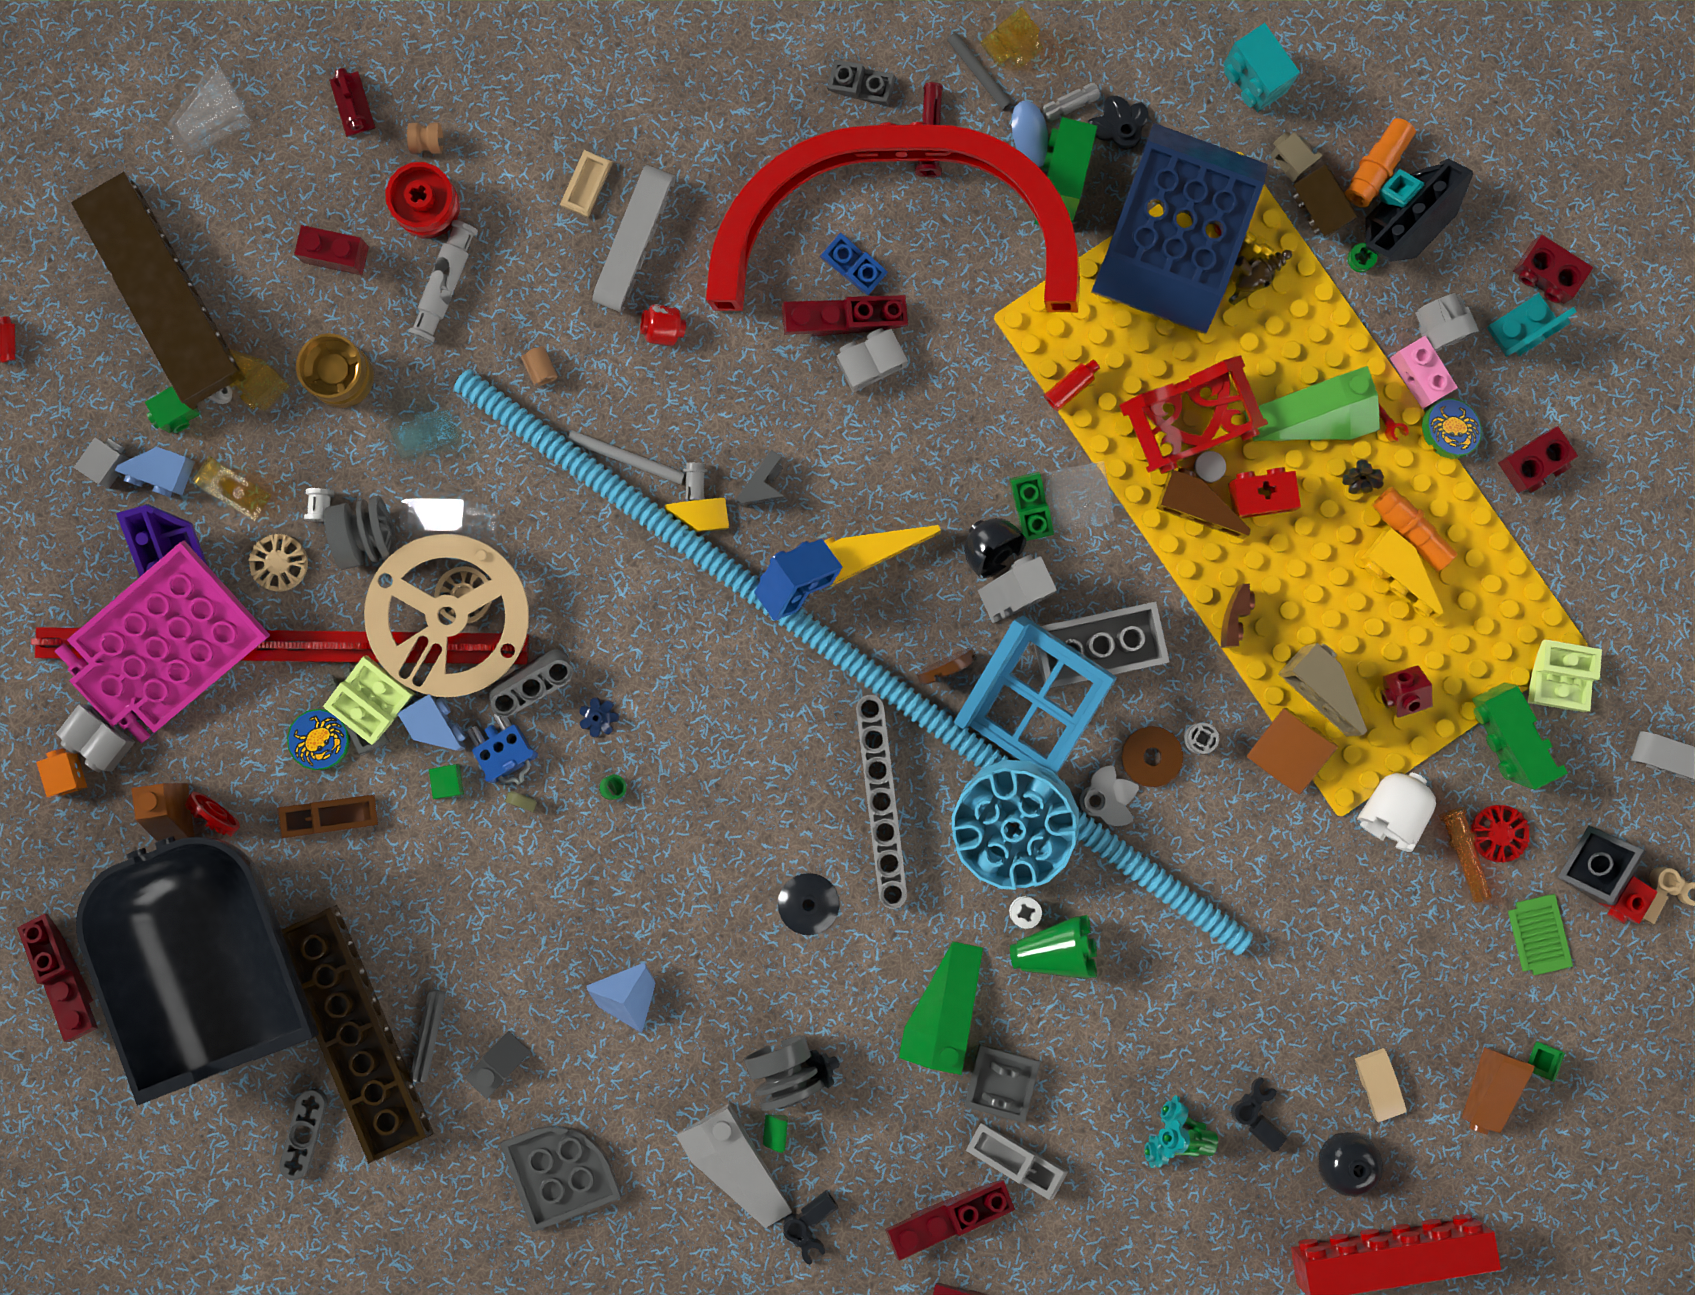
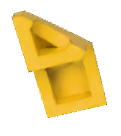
[664,498,729,532]

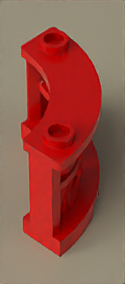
[1119,355,1268,474]

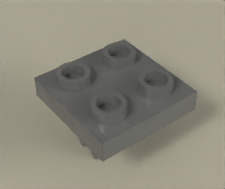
[963,1044,1040,1123]

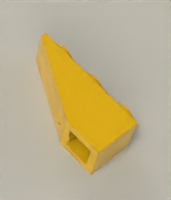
[1360,528,1443,618]

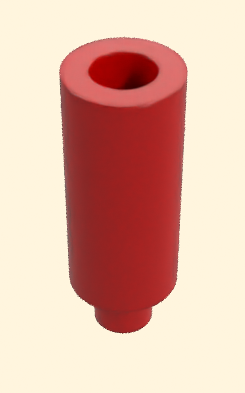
[1044,359,1100,412]

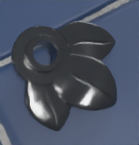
[1088,95,1148,150]

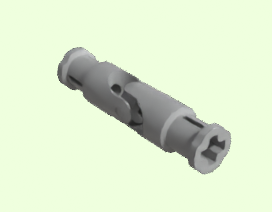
[408,220,478,343]

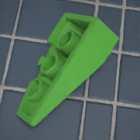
[1243,366,1380,441]

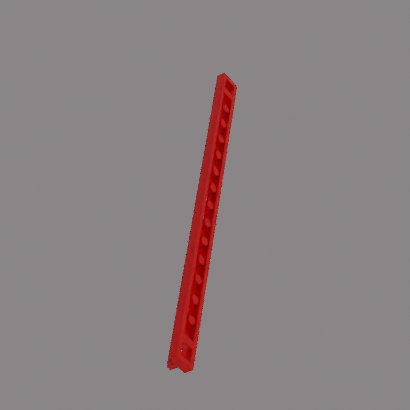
[31,627,529,665]

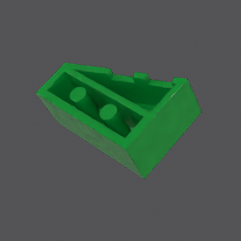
[1034,117,1097,225]

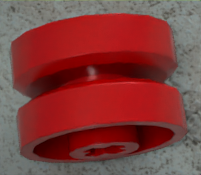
[385,162,460,239]

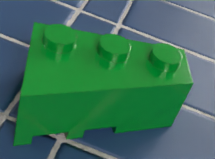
[1472,682,1568,790]

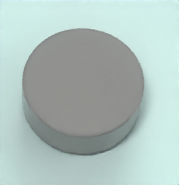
[1194,451,1226,483]

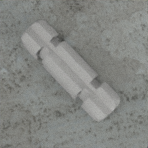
[1042,83,1100,122]

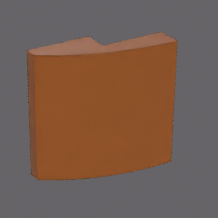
[1247,708,1339,795]

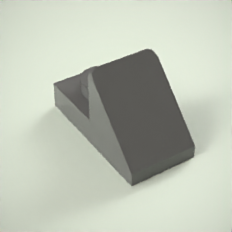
[736,449,785,507]
[465,1031,531,1099]

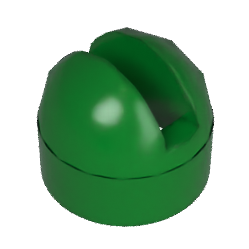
[599,774,626,800]

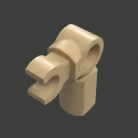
[1642,867,1695,925]

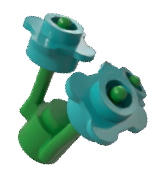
[1144,1095,1218,1168]

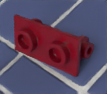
[329,68,376,137]

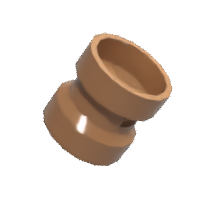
[407,122,443,154]

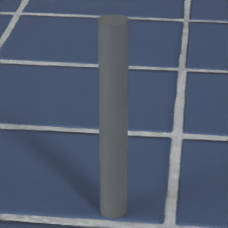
[947,32,1012,110]

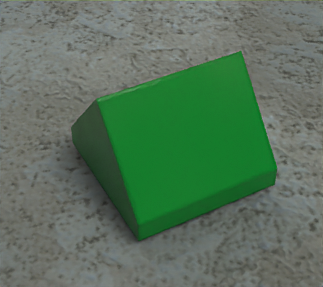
[1528,1041,1565,1082]

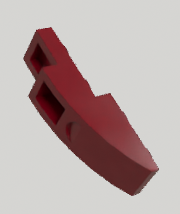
[782,295,908,337]
[17,914,98,1042]
[885,1180,1015,1261]

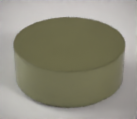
[504,791,538,813]

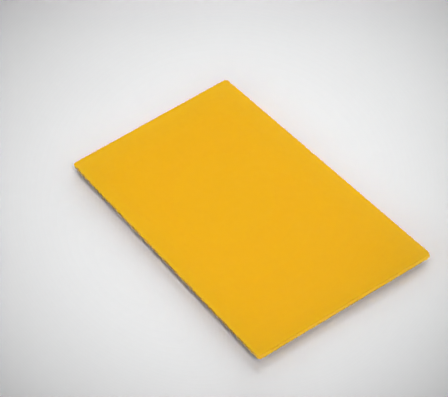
[994,152,1587,816]

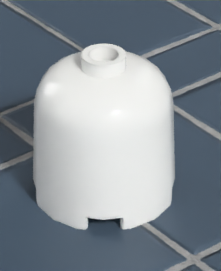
[1357,772,1436,852]

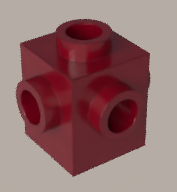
[1380,665,1433,718]

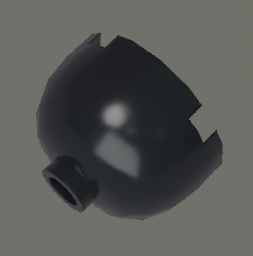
[964,518,1027,578]
[1318,1132,1383,1197]

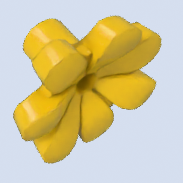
[1240,229,1274,262]

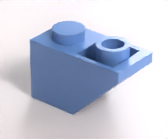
[115,447,195,498]
[397,694,467,751]

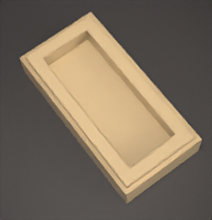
[560,150,613,218]

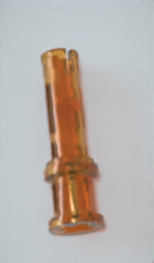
[1439,807,1493,903]

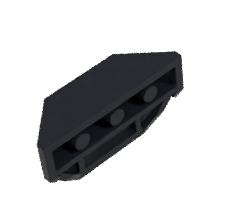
[1365,159,1473,262]

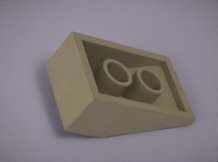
[1278,643,1367,736]

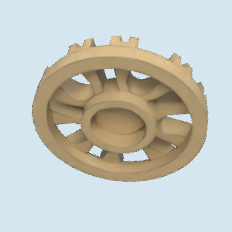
[248,534,308,592]
[434,566,492,624]

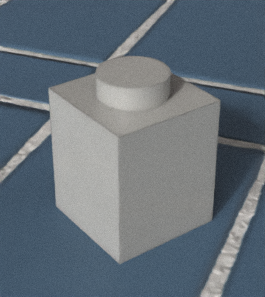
[73,437,130,488]

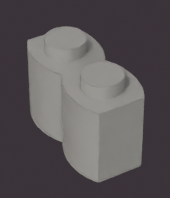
[836,328,908,392]
[56,704,135,773]

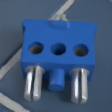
[467,714,538,785]

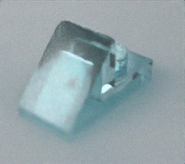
[390,410,459,459]

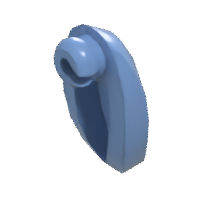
[1012,101,1048,168]

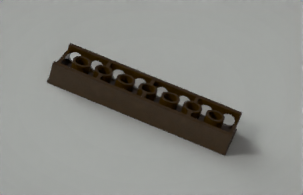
[71,171,246,410]
[282,905,434,1164]

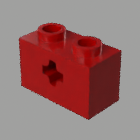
[1228,467,1301,519]

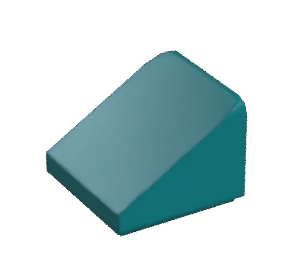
[1379,168,1424,207]

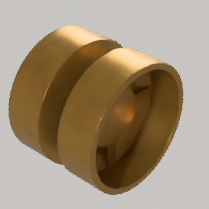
[296,333,374,408]

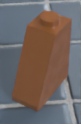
[131,783,195,842]
[1462,1047,1535,1135]

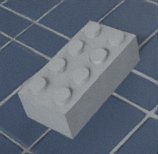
[1034,602,1170,689]

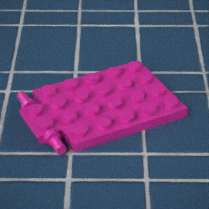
[54,541,270,744]

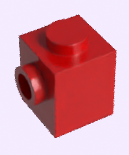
[1599,876,1658,924]

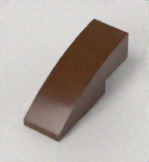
[277,794,378,839]

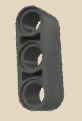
[488,649,573,717]

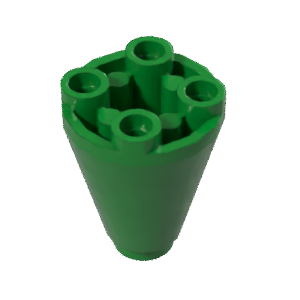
[1010,915,1097,979]

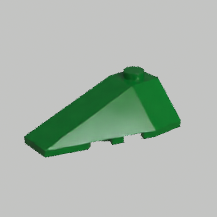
[898,941,983,1075]

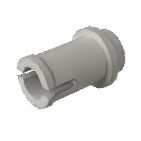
[683,462,708,500]

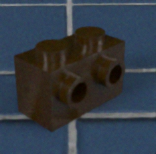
[1292,164,1359,237]

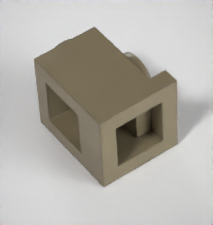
[1270,131,1323,183]

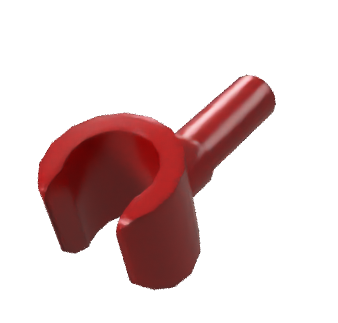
[1379,403,1409,442]

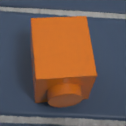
[36,748,88,797]

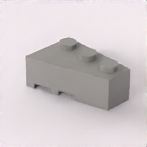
[977,554,1057,623]

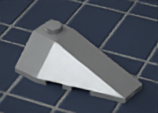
[676,1103,792,1228]

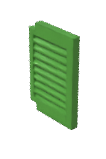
[1508,894,1573,975]

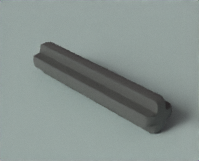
[410,989,446,1083]

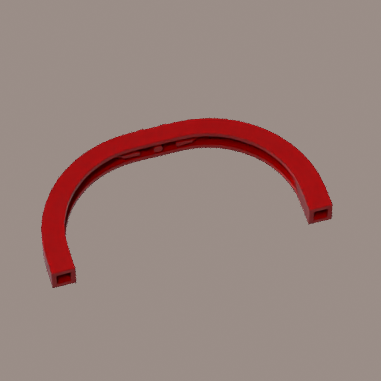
[706,122,1080,313]

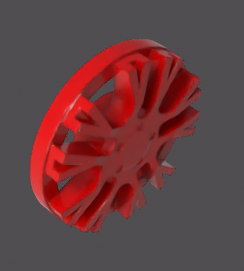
[185,792,240,837]
[1470,805,1530,863]

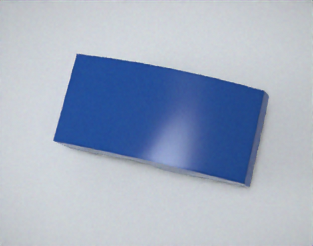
[819,232,888,295]

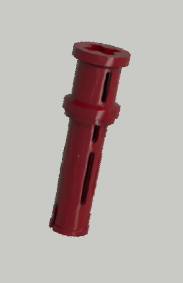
[915,82,943,178]

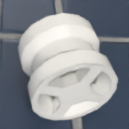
[1009,896,1042,929]

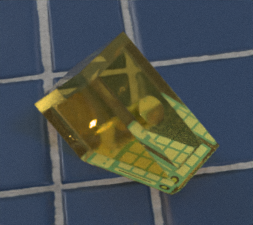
[192,456,272,521]

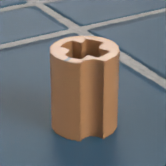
[521,346,558,387]

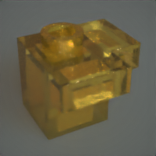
[980,6,1044,69]

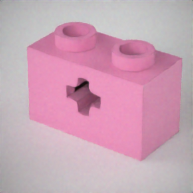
[1390,335,1458,409]

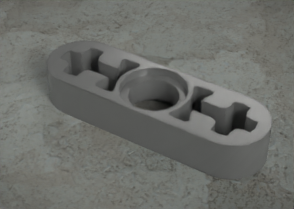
[279,1088,328,1180]

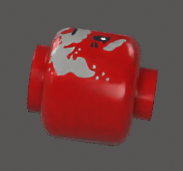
[640,304,686,346]

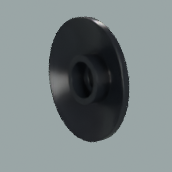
[778,873,839,935]

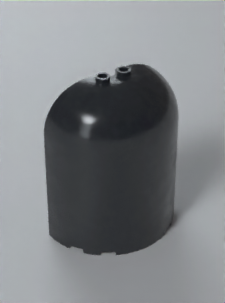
[76,836,319,1106]

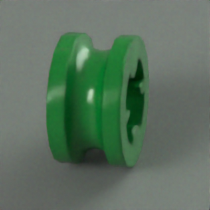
[1347,243,1378,273]

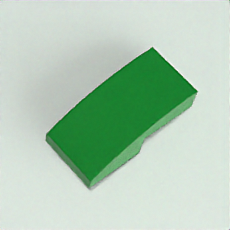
[1009,472,1054,541]

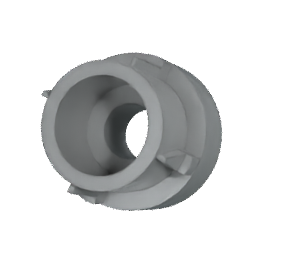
[1415,293,1479,352]

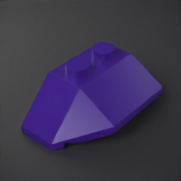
[116,504,208,576]

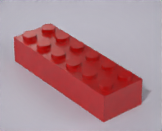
[1291,1214,1501,1295]

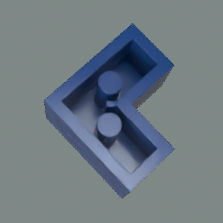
[754,539,843,621]

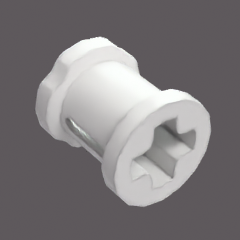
[304,488,334,522]

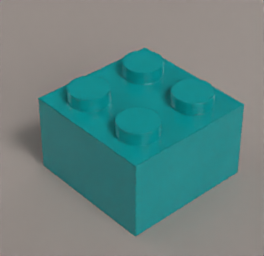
[1223,23,1300,113]

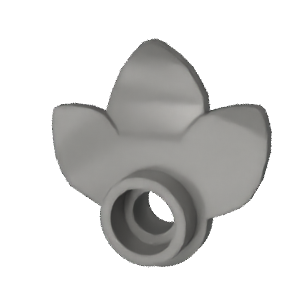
[1079,765,1139,826]

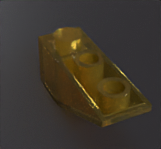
[229,349,291,412]

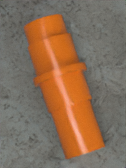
[1345,118,1416,208]
[1372,487,1458,572]

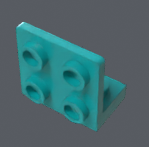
[1486,293,1577,357]

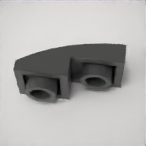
[827,60,896,107]

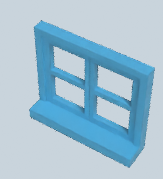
[953,615,1117,775]

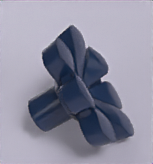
[579,697,619,738]

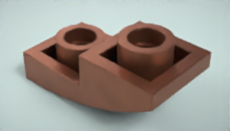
[1221,584,1255,648]

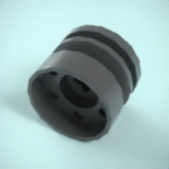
[324,495,396,570]
[743,1035,823,1111]

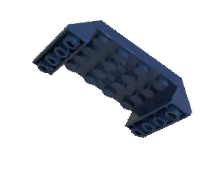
[1091,123,1268,334]

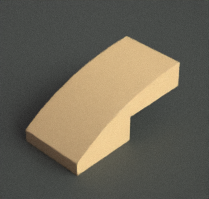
[1355,1048,1407,1122]

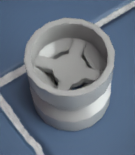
[1183,723,1219,754]

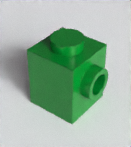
[145,386,201,433]

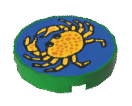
[1422,398,1482,459]
[287,709,350,770]

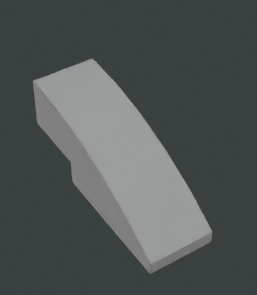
[966,1123,1068,1200]

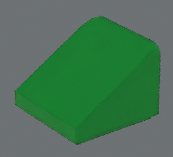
[429,764,464,800]
[763,1114,788,1153]

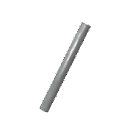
[568,430,686,485]

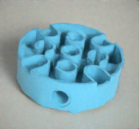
[952,760,1079,890]

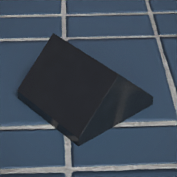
[1557,825,1646,906]

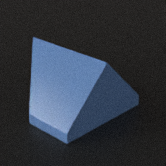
[587,962,655,1033]

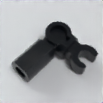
[1231,1077,1287,1152]
[783,1190,839,1265]

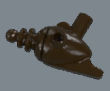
[1228,249,1292,305]

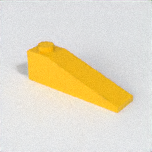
[824,525,941,587]

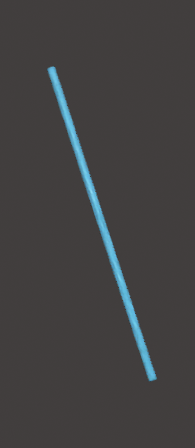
[454,369,1253,956]

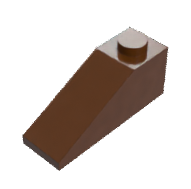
[1156,468,1251,539]

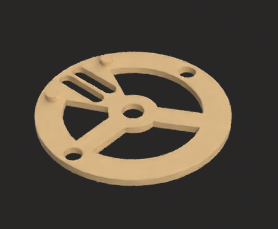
[364,534,529,697]

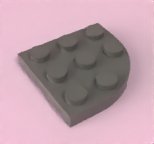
[500,1125,622,1232]

